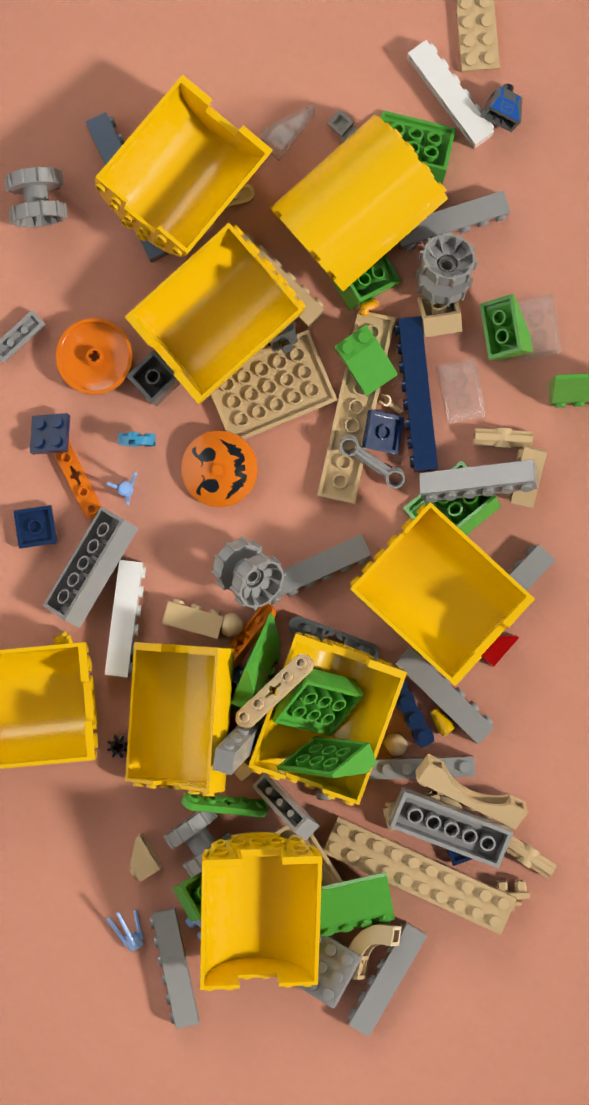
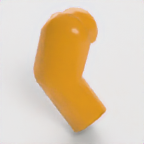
[358,298,379,316]

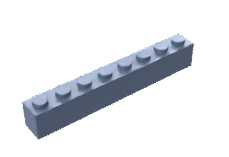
[85,112,170,262]

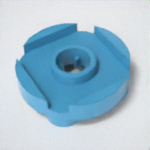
[117,432,156,447]

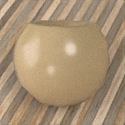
[221,613,243,637]
[383,733,407,757]

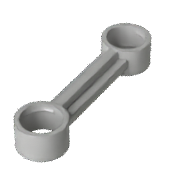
[339,435,405,489]

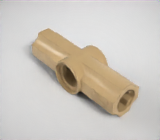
[474,428,533,449]
[506,835,557,879]

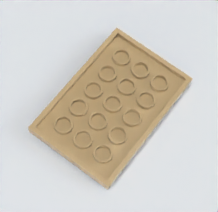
[211,330,338,439]

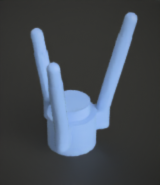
[107,472,137,505]
[106,910,144,952]

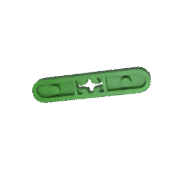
[181,793,269,817]

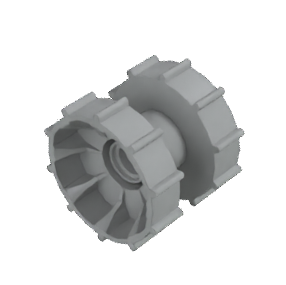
[5,166,68,228]
[415,232,478,307]
[211,536,286,610]
[163,811,231,877]

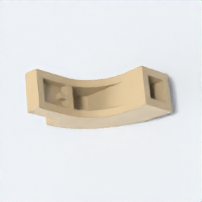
[349,924,402,980]

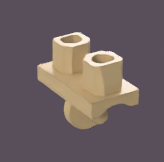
[496,880,530,912]

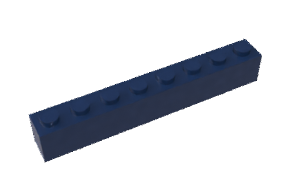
[395,316,438,472]

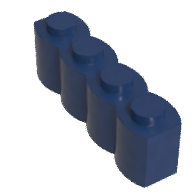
[396,680,434,748]

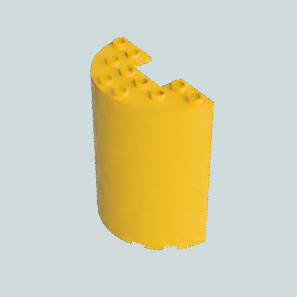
[95,74,273,257]
[270,115,448,291]
[125,223,306,404]
[349,502,535,686]
[248,632,407,806]
[0,642,98,769]
[125,642,234,796]
[200,832,322,991]

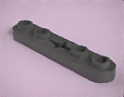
[288,616,380,660]

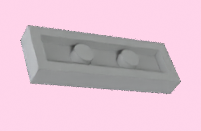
[0,310,46,363]

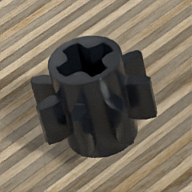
[107,735,128,758]

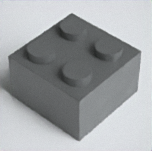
[127,350,181,406]

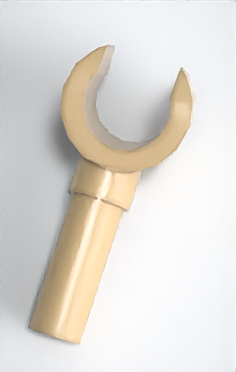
[377,394,403,414]

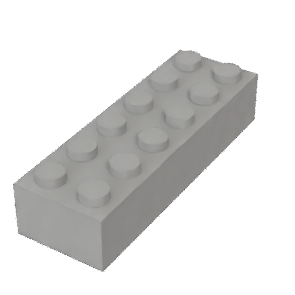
[43,506,139,628]
[388,786,513,868]

